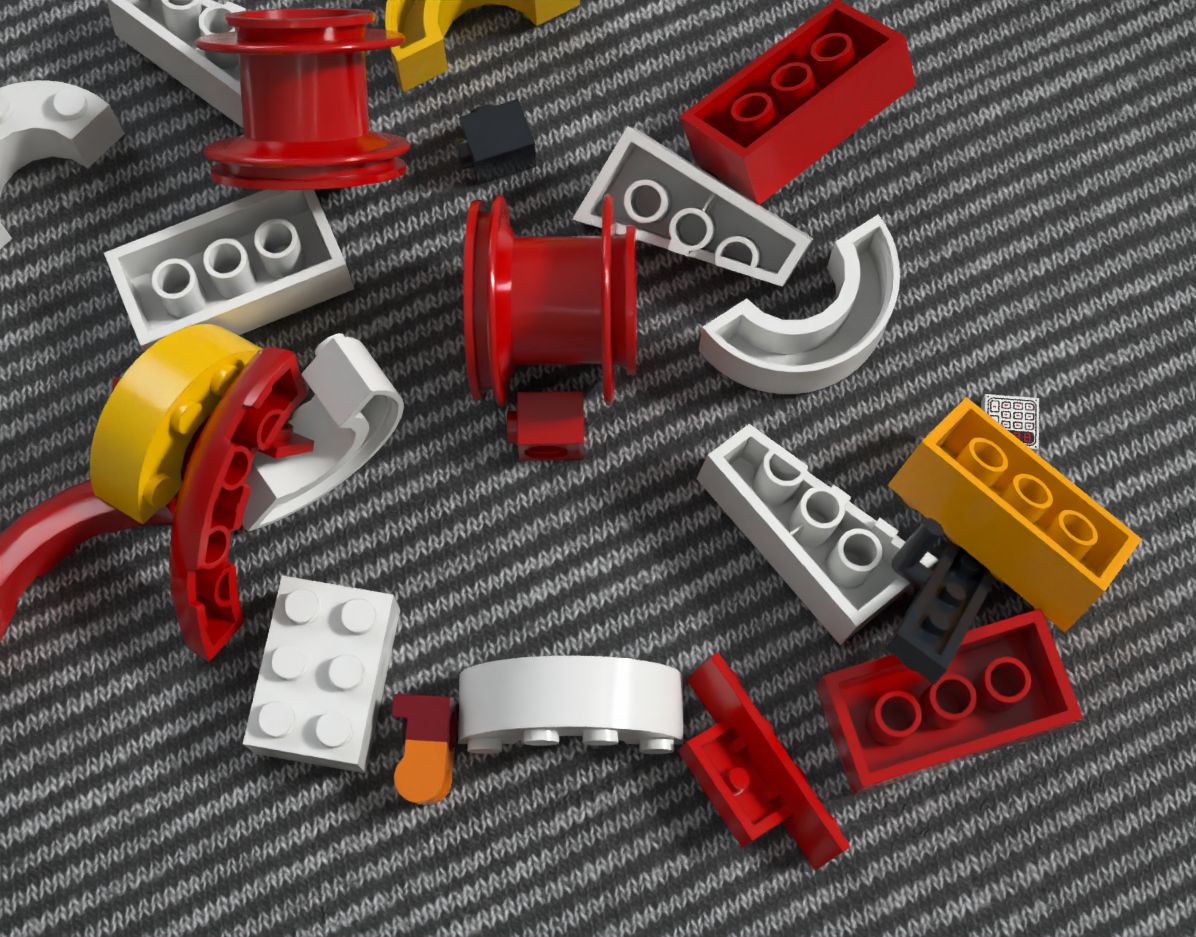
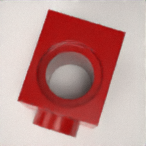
[507,391,584,461]

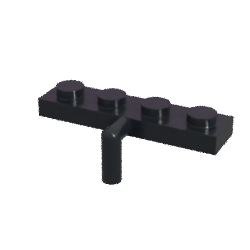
[885,518,996,684]

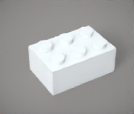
[243,576,400,773]

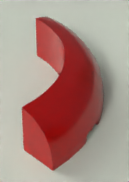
[169,347,308,662]
[0,474,184,643]

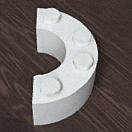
[0,80,125,249]
[699,214,900,394]
[242,333,404,532]
[458,656,683,754]

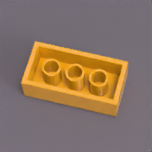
[888,397,1142,632]

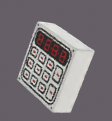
[981,394,1039,453]

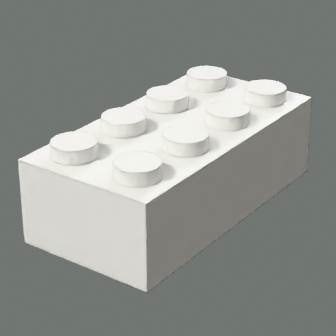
[104,190,354,352]

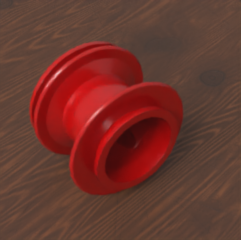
[195,8,411,190]
[463,194,637,406]

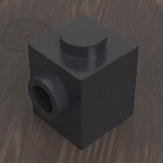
[454,99,537,185]

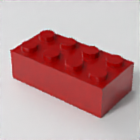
[679,0,916,205]
[815,609,1083,796]

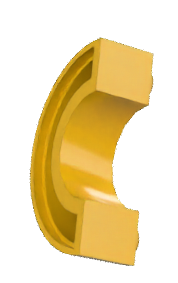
[385,0,580,92]
[90,324,263,524]

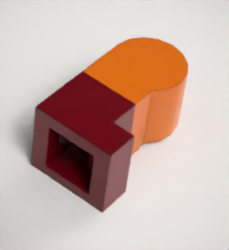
[392,694,459,806]

